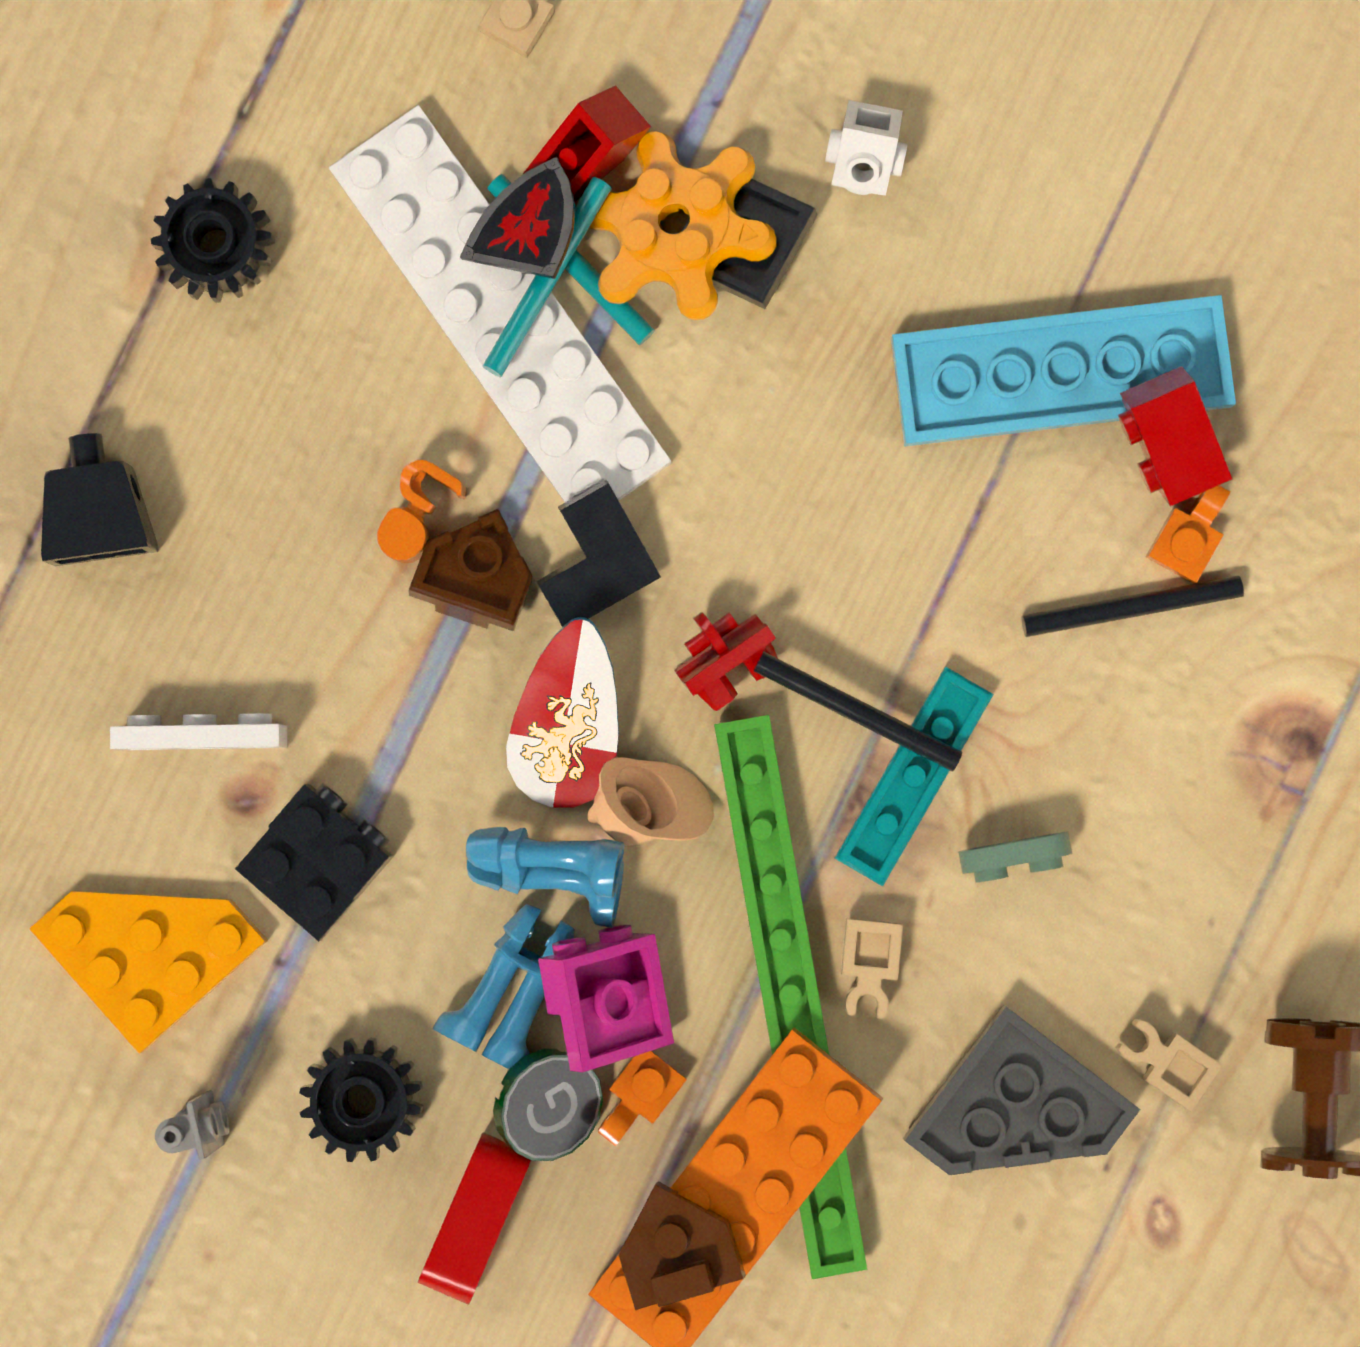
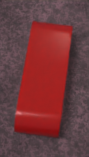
[417,1132,532,1305]

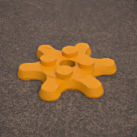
[589,131,777,320]

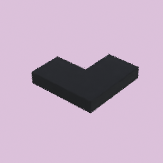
[536,480,661,627]

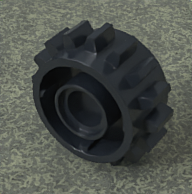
[151,178,275,303]
[299,1037,424,1162]

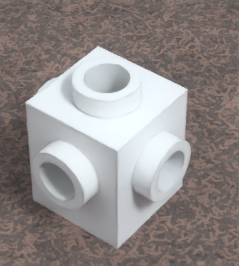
[825,100,907,196]

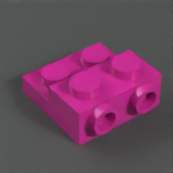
[538,925,674,1073]

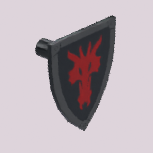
[460,157,575,279]

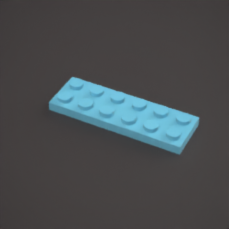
[891,295,1236,447]

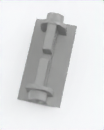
[155,1090,229,1160]

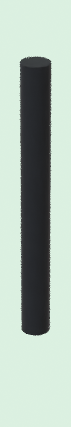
[1021,575,1244,637]
[753,651,963,772]

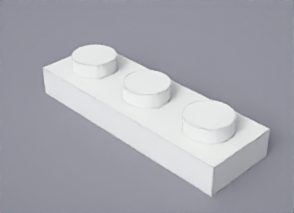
[110,713,287,750]

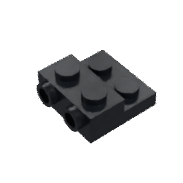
[235,783,394,942]

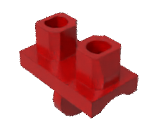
[674,612,778,711]

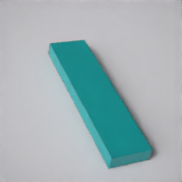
[834,667,994,886]

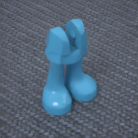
[466,827,625,928]
[432,904,575,1069]

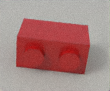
[1118,366,1232,506]

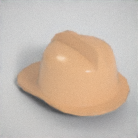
[587,757,714,846]

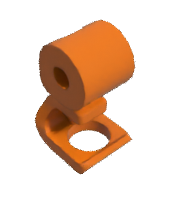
[377,460,466,563]

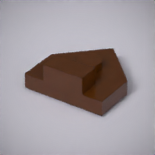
[408,509,532,631]
[619,1181,746,1310]

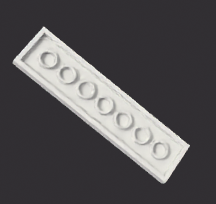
[329,105,671,502]

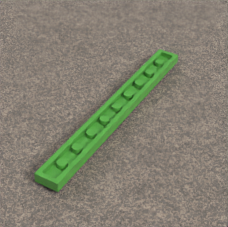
[714,715,867,1279]

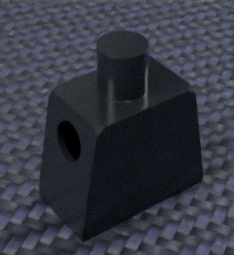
[41,433,159,567]

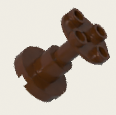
[1260,1018,1360,1179]

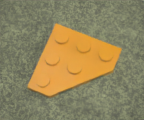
[29,891,268,1054]

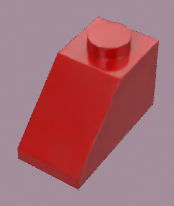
[523,85,651,202]

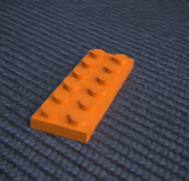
[588,1027,883,1347]

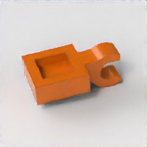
[1145,485,1231,584]
[598,1051,687,1146]

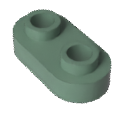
[958,832,1073,883]

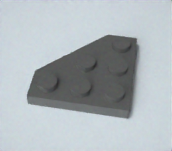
[903,1005,1141,1175]

